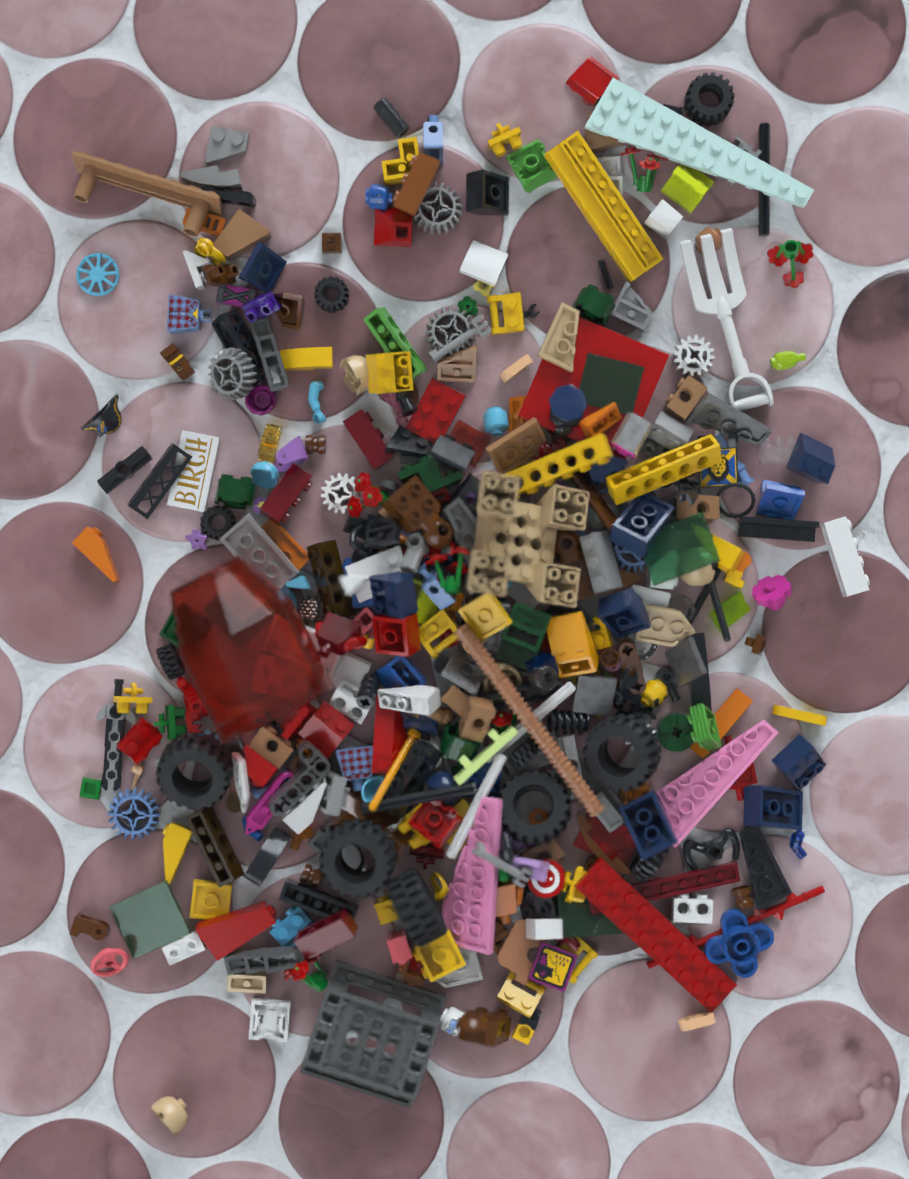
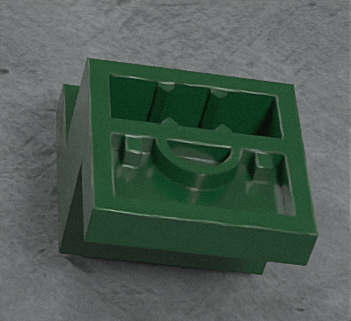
[398,456,463,493]
[495,601,552,672]

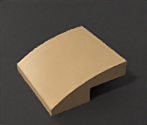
[227,950,268,994]

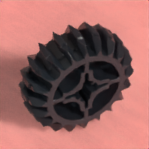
[630,848,670,883]

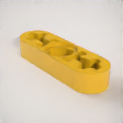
[771,704,828,726]

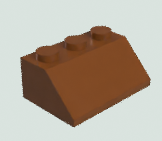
[392,152,441,217]

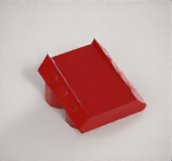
[565,56,619,106]
[407,800,463,849]

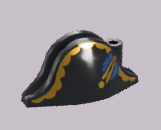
[81,393,122,437]

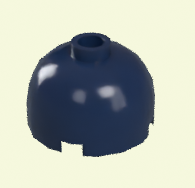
[426,770,461,807]

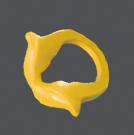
[430,872,449,901]

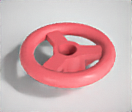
[90,948,129,977]

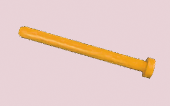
[369,728,421,811]

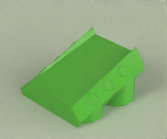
[506,139,557,193]

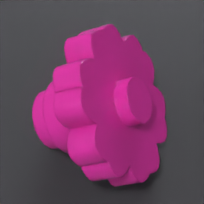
[752,575,792,610]

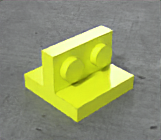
[660,164,714,214]

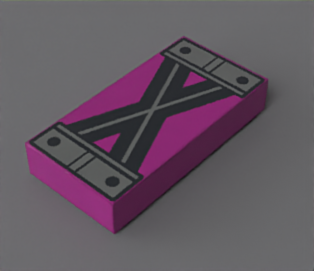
[216,285,257,308]

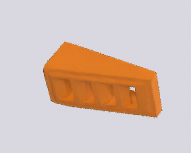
[183,208,226,237]
[579,402,622,438]

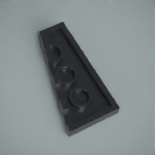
[739,826,792,911]

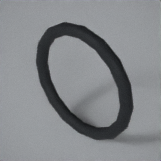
[716,483,756,518]

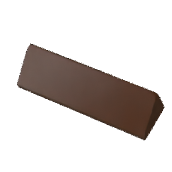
[569,462,617,532]

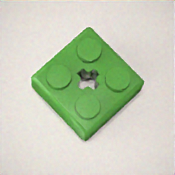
[687,703,722,752]

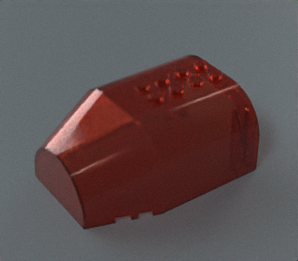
[170,555,336,743]

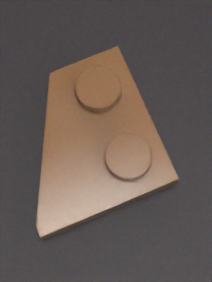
[437,346,477,382]

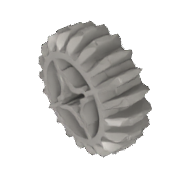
[413,182,463,235]
[425,306,476,357]
[208,347,257,400]

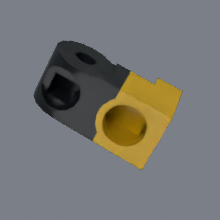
[511,1008,542,1045]

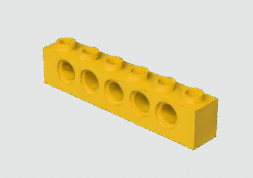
[503,433,614,500]
[605,434,722,506]

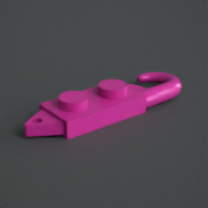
[245,771,295,835]

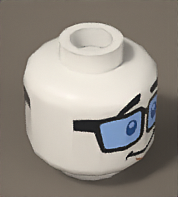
[440,1007,464,1036]

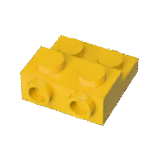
[412,928,466,982]

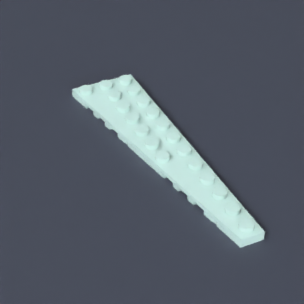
[584,78,814,208]

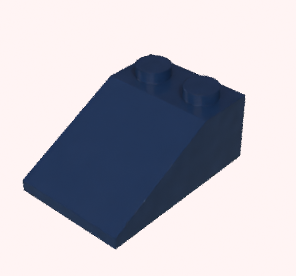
[610,493,675,558]
[743,785,803,830]
[619,790,678,861]

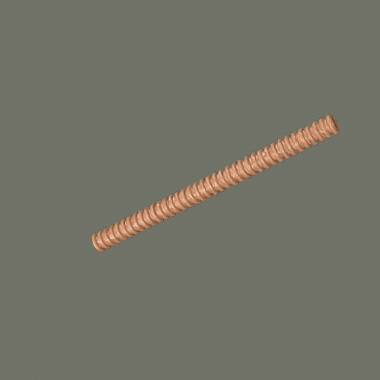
[454,623,604,817]

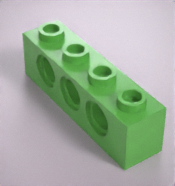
[363,307,428,381]

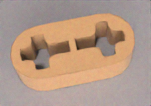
[499,354,534,383]
[678,1011,716,1031]

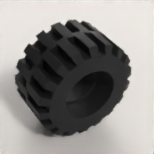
[684,72,735,127]

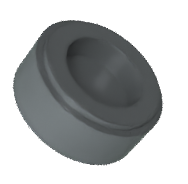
[379,479,399,492]

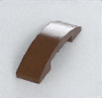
[576,811,631,875]

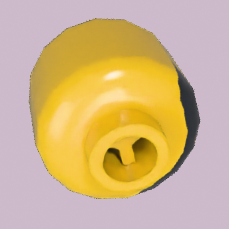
[640,679,668,708]

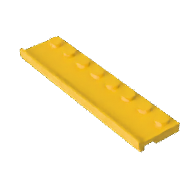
[544,131,664,283]

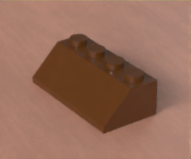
[330,786,413,863]

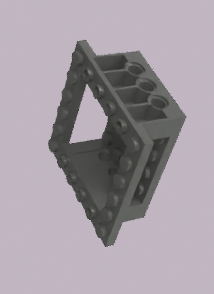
[300,960,446,1108]

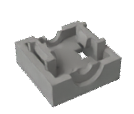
[318,771,350,817]

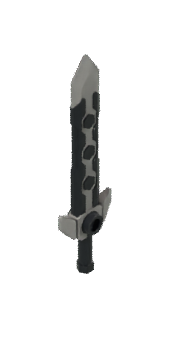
[97,679,136,812]

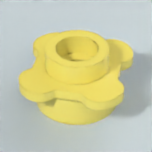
[473,280,496,297]

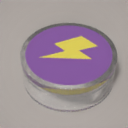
[252,496,267,516]

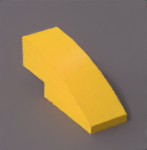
[279,347,333,370]

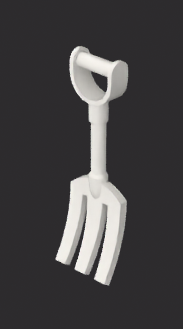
[680,228,774,411]

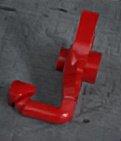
[175,676,224,734]

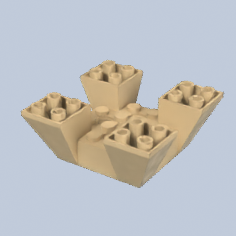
[467,471,590,608]

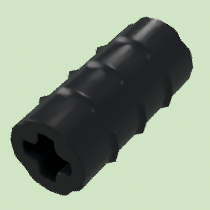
[373,97,410,139]
[356,673,380,710]

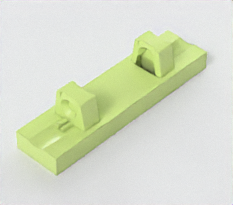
[453,725,518,785]

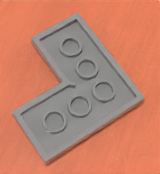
[217,514,299,622]

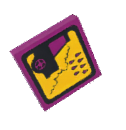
[527,941,578,992]

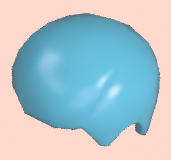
[250,461,279,489]

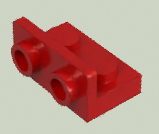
[280,698,318,740]
[116,717,163,765]

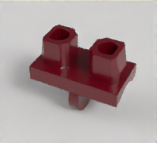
[409,844,445,869]

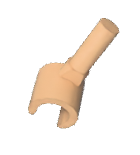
[131,763,145,790]

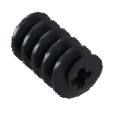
[547,709,590,735]

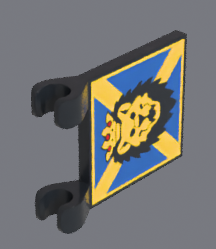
[697,434,739,488]

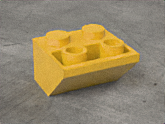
[366,351,413,394]

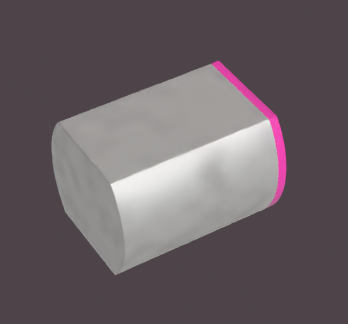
[609,412,653,459]

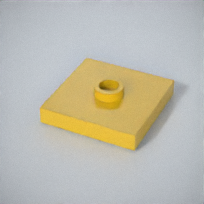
[458,593,512,642]
[189,879,233,920]

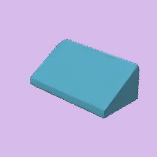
[286,576,312,590]

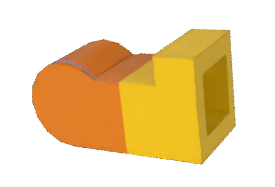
[722,552,751,589]

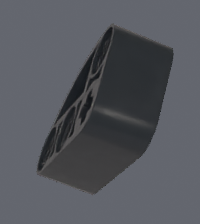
[243,826,292,887]

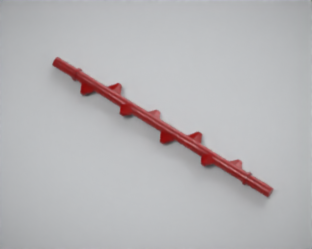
[646,885,825,969]

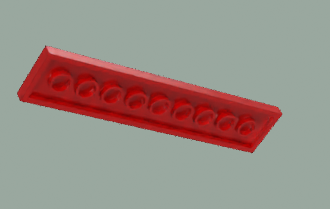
[574,857,737,1012]

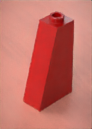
[196,901,277,961]

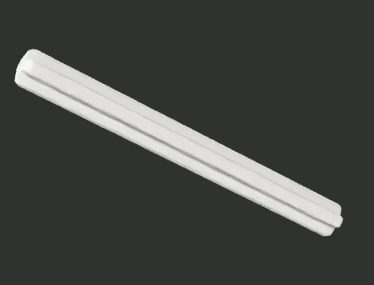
[487,681,576,763]
[446,752,507,859]

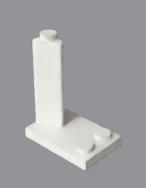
[340,545,408,603]

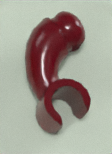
[552,933,581,951]

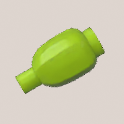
[770,351,806,370]

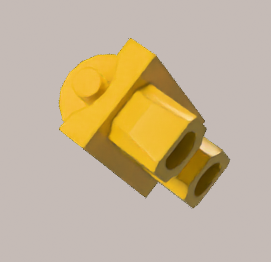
[487,123,522,158]
[113,682,153,714]
[562,866,586,903]

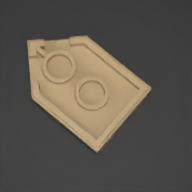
[635,604,696,647]

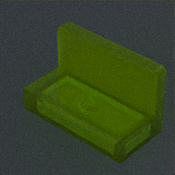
[707,591,751,632]

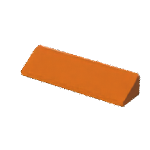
[689,688,753,759]

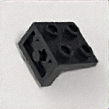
[519,882,567,920]

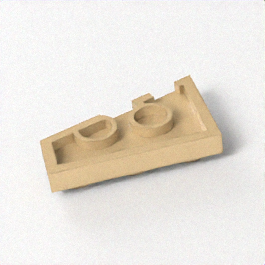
[537,302,579,373]

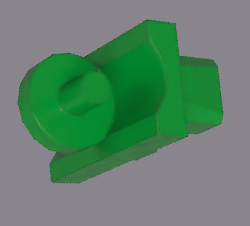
[154,705,186,740]

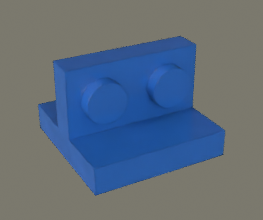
[756,479,805,520]

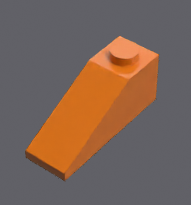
[72,526,120,583]

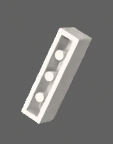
[820,516,870,597]

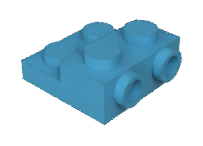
[270,905,316,946]

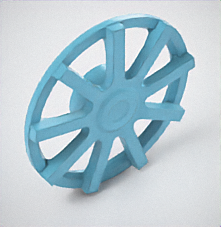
[76,253,119,296]

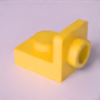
[373,895,399,925]

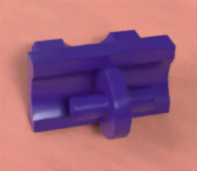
[242,292,282,323]

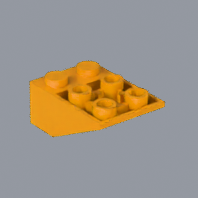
[547,611,599,678]

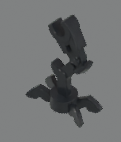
[660,472,702,505]
[615,668,657,720]

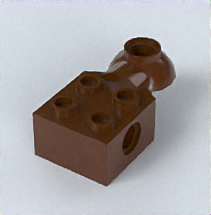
[381,475,454,549]
[554,530,600,601]
[455,1007,512,1047]

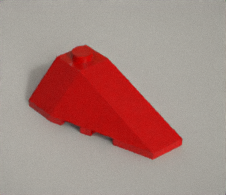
[372,694,411,774]

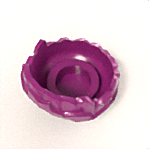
[245,385,276,416]

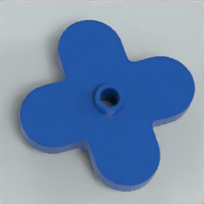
[704,909,774,978]

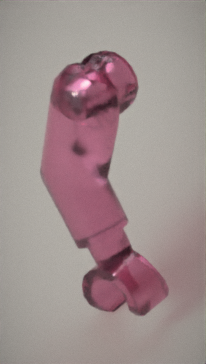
[378,393,408,427]

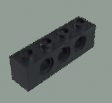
[438,473,481,542]
[382,739,443,818]
[279,878,359,920]

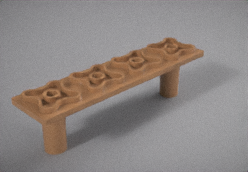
[71,151,223,237]

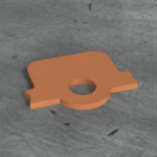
[497,919,549,986]

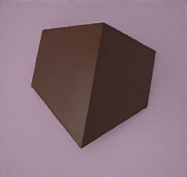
[273,293,305,330]

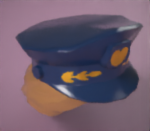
[403,709,453,736]

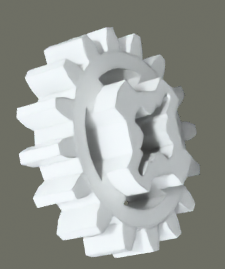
[672,335,715,377]
[321,473,363,515]

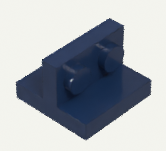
[238,242,287,294]

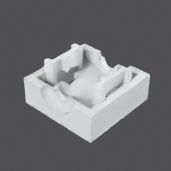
[249,997,292,1042]

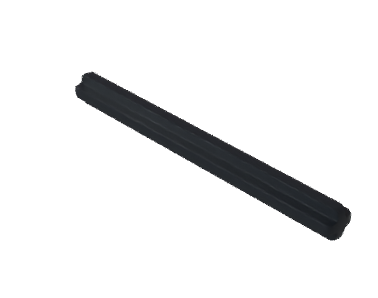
[759,123,770,236]
[361,782,477,815]

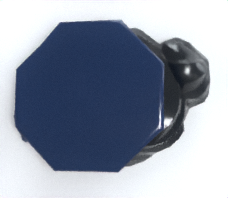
[549,385,587,436]

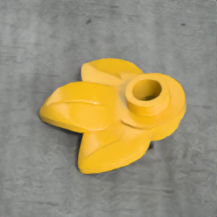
[194,238,226,265]

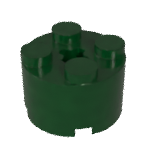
[572,284,615,327]
[214,474,256,510]
[655,712,694,752]
[439,722,481,763]

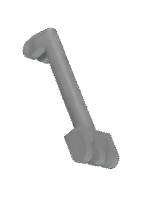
[429,314,492,363]
[472,842,535,888]

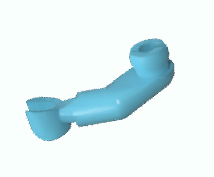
[308,380,326,423]

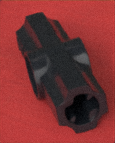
[97,446,153,494]

